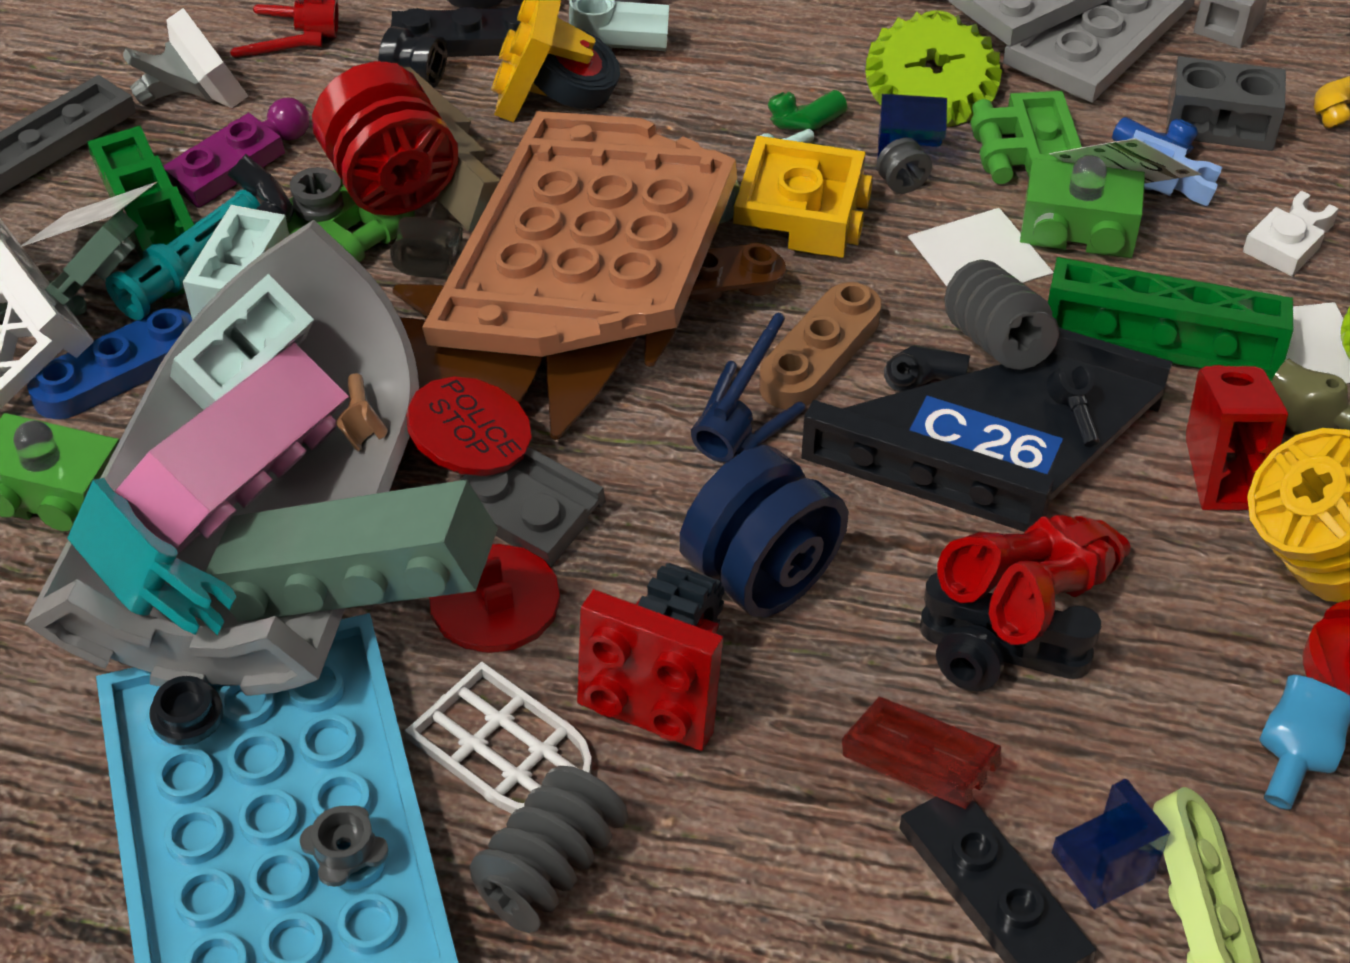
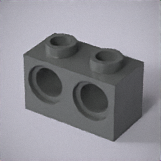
[1166,56,1286,151]

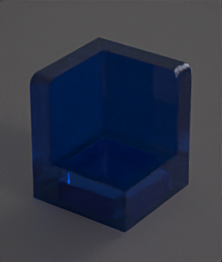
[876,94,947,170]
[1051,779,1170,910]

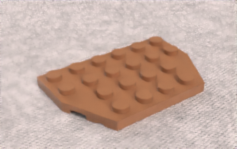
[422,111,738,357]

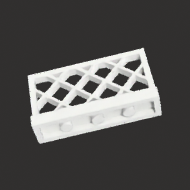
[0,218,94,409]

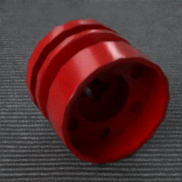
[312,61,458,216]

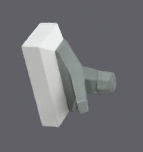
[123,8,248,108]

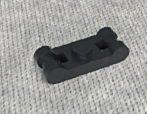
[920,573,1102,679]

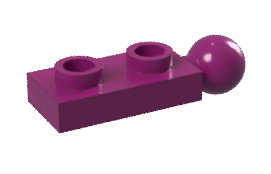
[163,97,310,208]

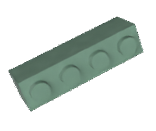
[205,479,498,622]

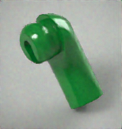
[767,90,847,131]

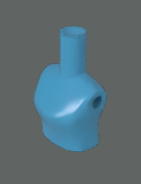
[1259,675,1350,810]

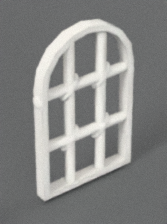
[405,661,592,814]

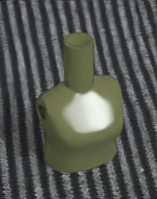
[1271,358,1350,435]

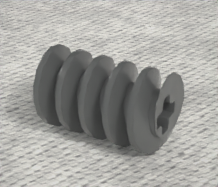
[944,259,1060,370]
[470,765,628,933]

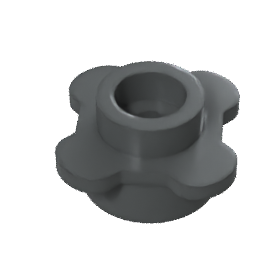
[300,805,388,887]

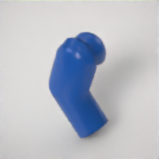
[1112,117,1198,156]

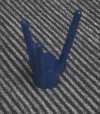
[691,312,806,462]

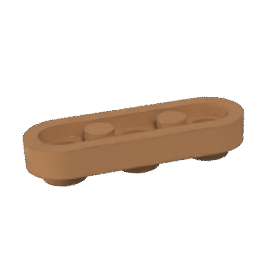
[759,282,881,410]

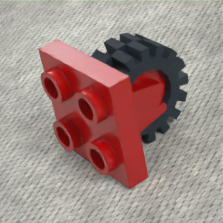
[577,563,725,751]

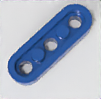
[27,308,192,419]

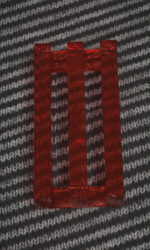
[842,696,1002,809]

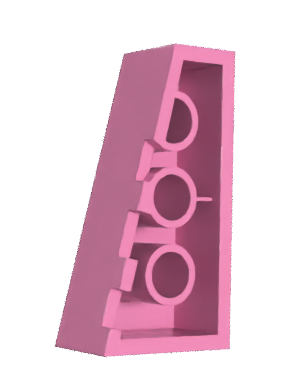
[115,342,349,555]

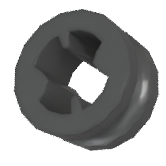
[876,138,932,194]
[290,167,344,222]

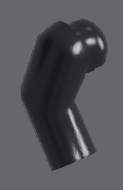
[228,154,294,223]
[884,345,971,392]

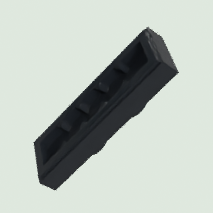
[899,784,1097,963]

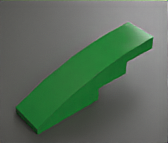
[87,126,194,300]

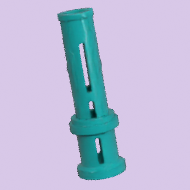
[105,189,261,321]

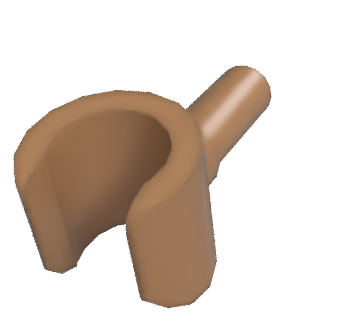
[336,373,388,452]

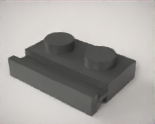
[461,446,606,567]

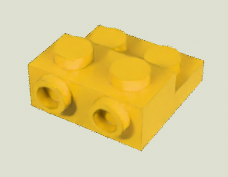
[733,136,873,258]

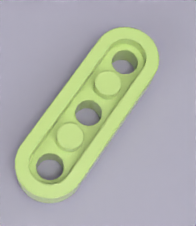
[1151,787,1261,963]

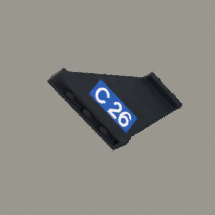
[801,328,1173,532]

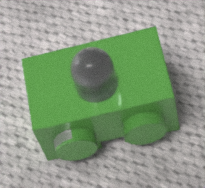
[1020,155,1145,258]
[0,413,120,531]

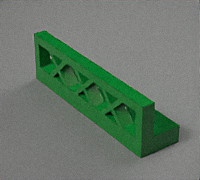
[1048,257,1294,381]

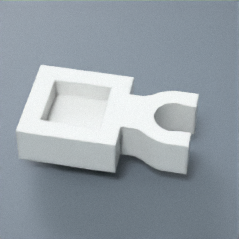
[1243,191,1339,277]

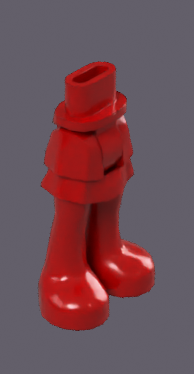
[937,515,1131,645]

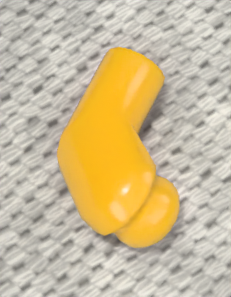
[1314,76,1350,129]

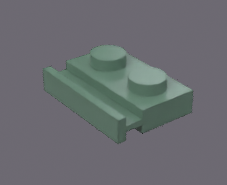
[45,210,139,306]

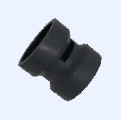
[378,26,448,88]

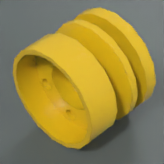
[1247,428,1350,602]

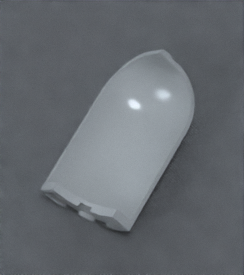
[24,220,419,696]

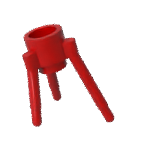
[230,0,339,58]

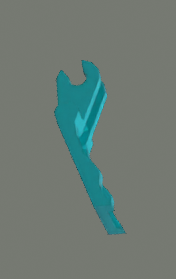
[67,478,236,635]

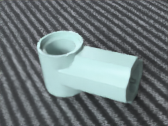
[569,0,669,51]

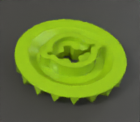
[865,10,1002,128]

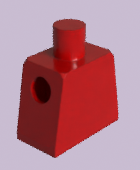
[1186,365,1288,510]

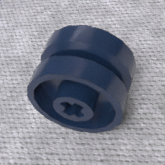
[680,445,849,618]

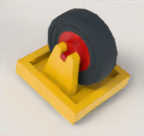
[491,0,620,123]

